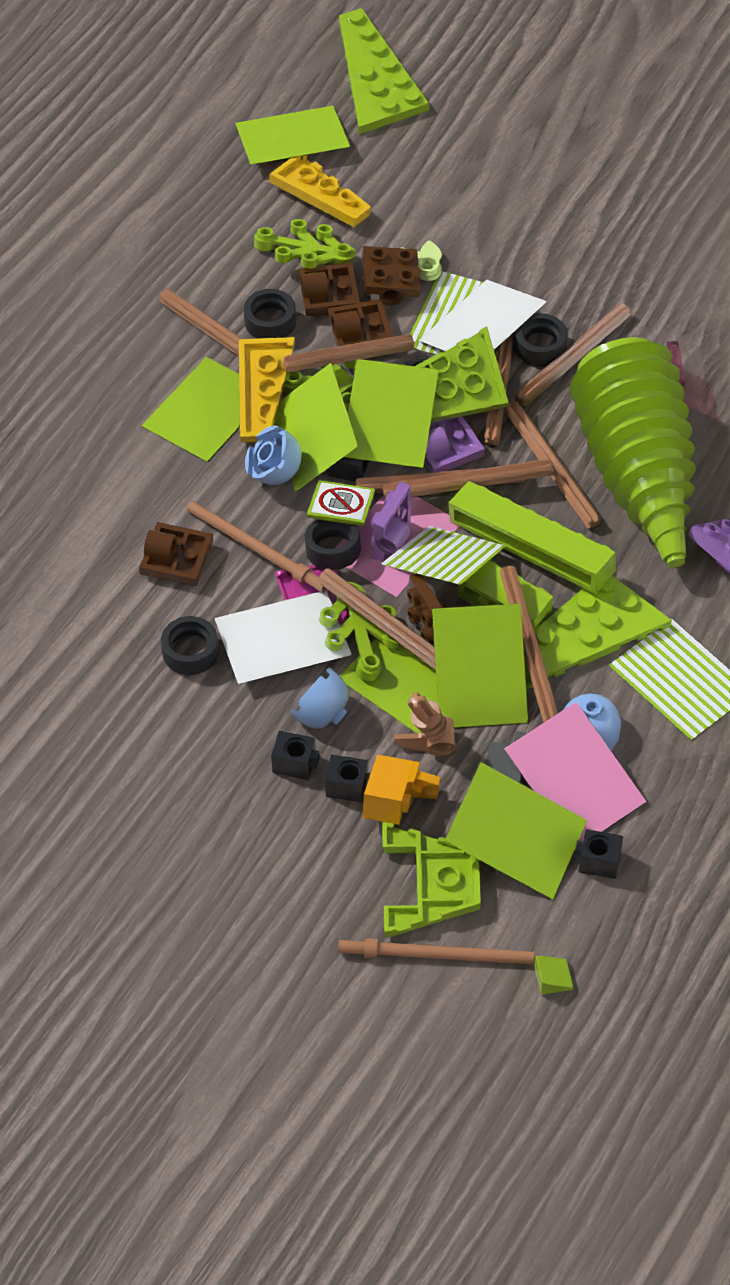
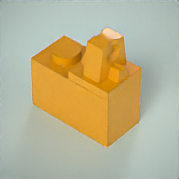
[362,754,441,825]

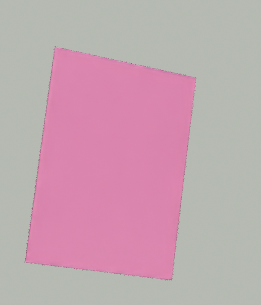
[335,495,459,597]
[504,702,646,849]

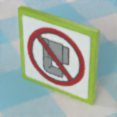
[307,480,375,526]

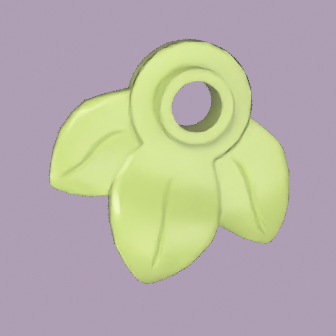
[400,241,442,281]

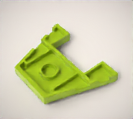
[382,822,481,938]

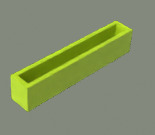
[448,481,616,594]

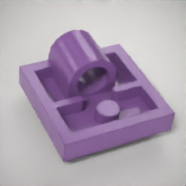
[424,416,485,472]
[371,481,411,562]
[687,519,730,575]

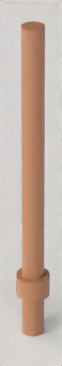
[187,501,327,593]
[338,938,534,965]

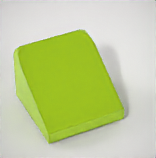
[534,955,573,995]

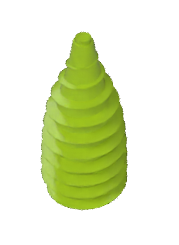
[570,337,696,568]

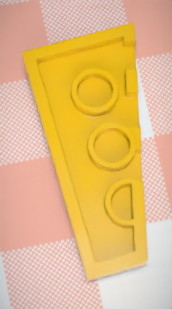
[269,155,371,227]
[239,337,295,443]

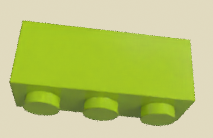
[458,560,553,630]

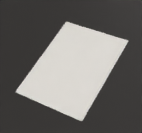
[418,280,547,351]
[215,591,352,684]

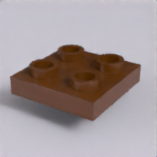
[362,246,420,306]
[298,263,360,316]
[328,299,393,347]
[139,522,214,586]
[407,573,448,647]

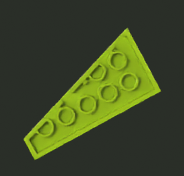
[339,8,429,134]
[345,326,509,423]
[524,576,672,690]

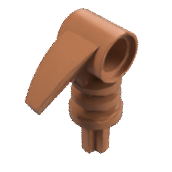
[394,692,456,756]

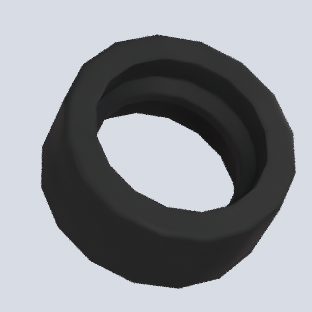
[244,289,296,339]
[515,313,567,366]
[304,519,361,570]
[160,616,219,675]

